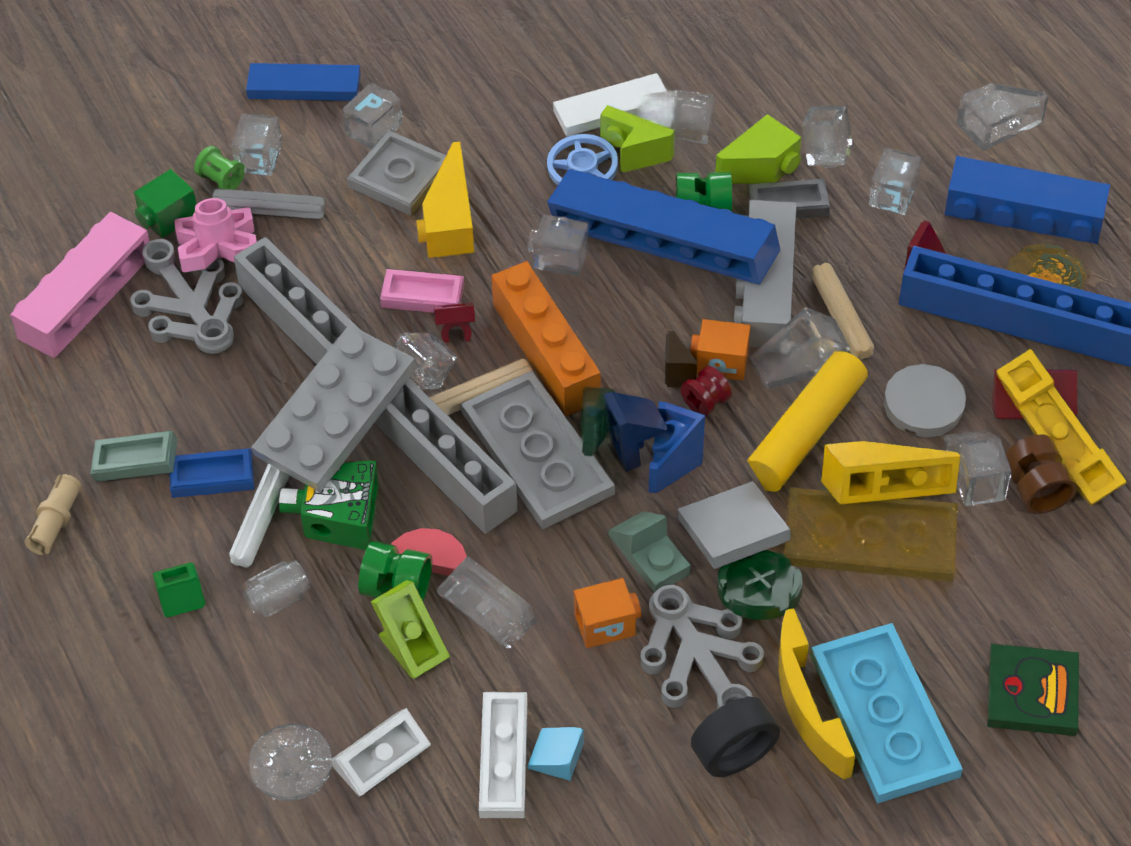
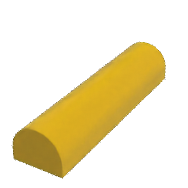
[747,351,868,492]

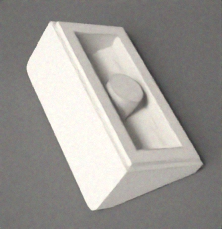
[329,708,431,796]

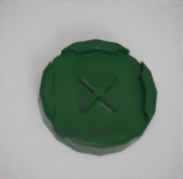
[717,550,803,620]

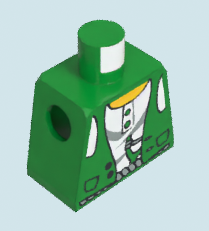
[279,460,379,550]

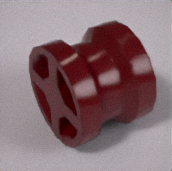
[680,366,732,417]

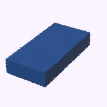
[169,448,255,498]

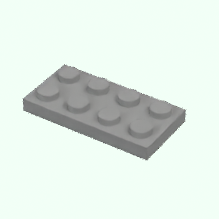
[251,324,417,492]
[461,371,615,530]

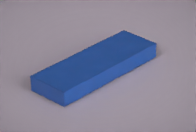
[246,63,361,101]

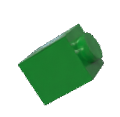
[134,169,197,238]

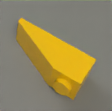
[416,142,474,258]
[821,441,961,504]

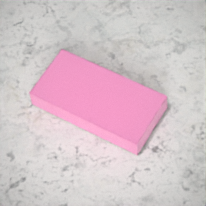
[380,269,464,313]

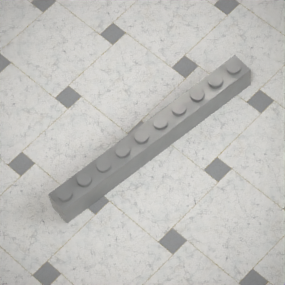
[234,237,518,534]

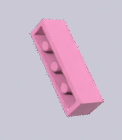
[10,211,150,359]

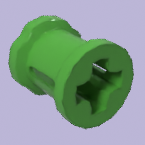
[194,146,245,190]

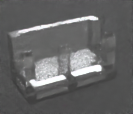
[436,556,538,649]

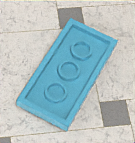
[810,623,963,804]

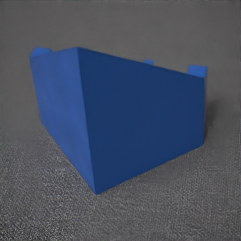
[649,402,705,493]

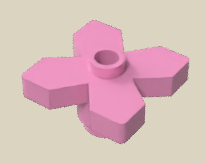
[174,198,257,272]

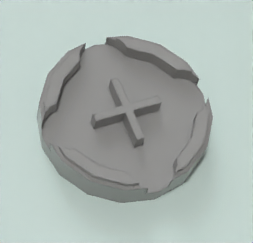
[883,364,966,438]

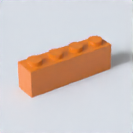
[491,261,601,417]

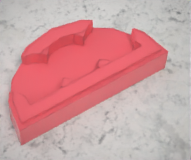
[391,528,468,580]

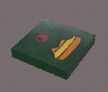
[987,643,1079,736]

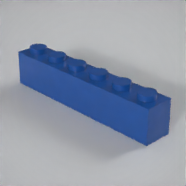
[547,169,781,285]
[898,246,1131,367]

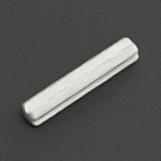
[229,464,290,568]

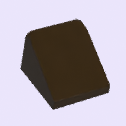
[665,331,697,388]

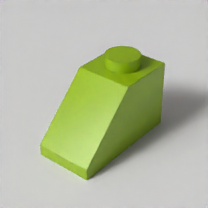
[715,114,802,184]

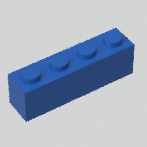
[944,156,1110,244]

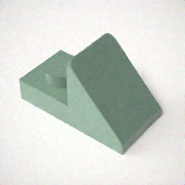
[608,511,691,593]

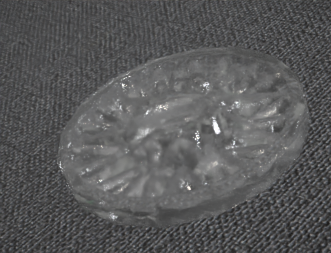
[248,723,332,801]

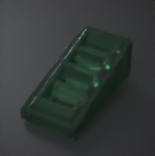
[580,387,615,456]

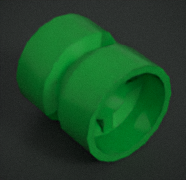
[676,172,732,211]
[358,541,433,601]

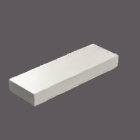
[553,73,671,137]
[479,692,527,818]

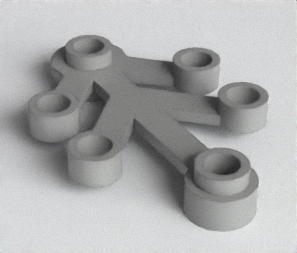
[130,239,244,354]
[640,585,764,709]

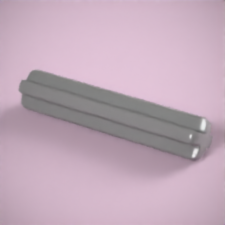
[212,188,325,219]

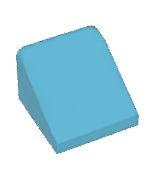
[528,727,584,781]

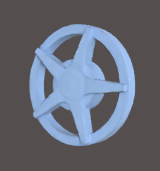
[547,134,618,185]

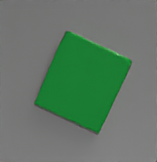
[152,562,205,617]

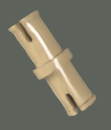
[24,474,82,555]

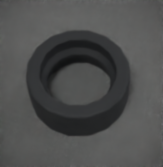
[691,696,780,777]

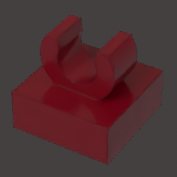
[434,302,476,343]

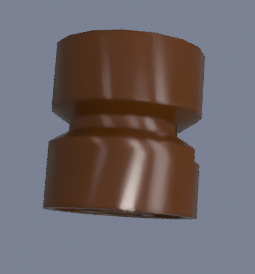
[1003,434,1077,514]

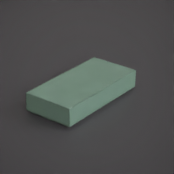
[90,430,178,482]

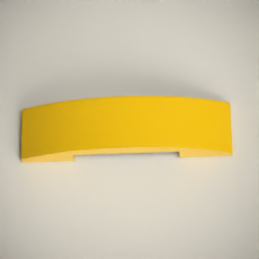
[996,349,1127,506]
[778,608,855,780]

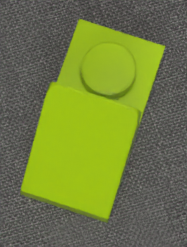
[600,105,675,172]
[371,580,450,679]

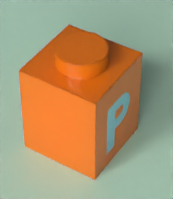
[690,319,751,381]
[573,578,642,648]

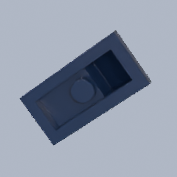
[604,392,667,472]

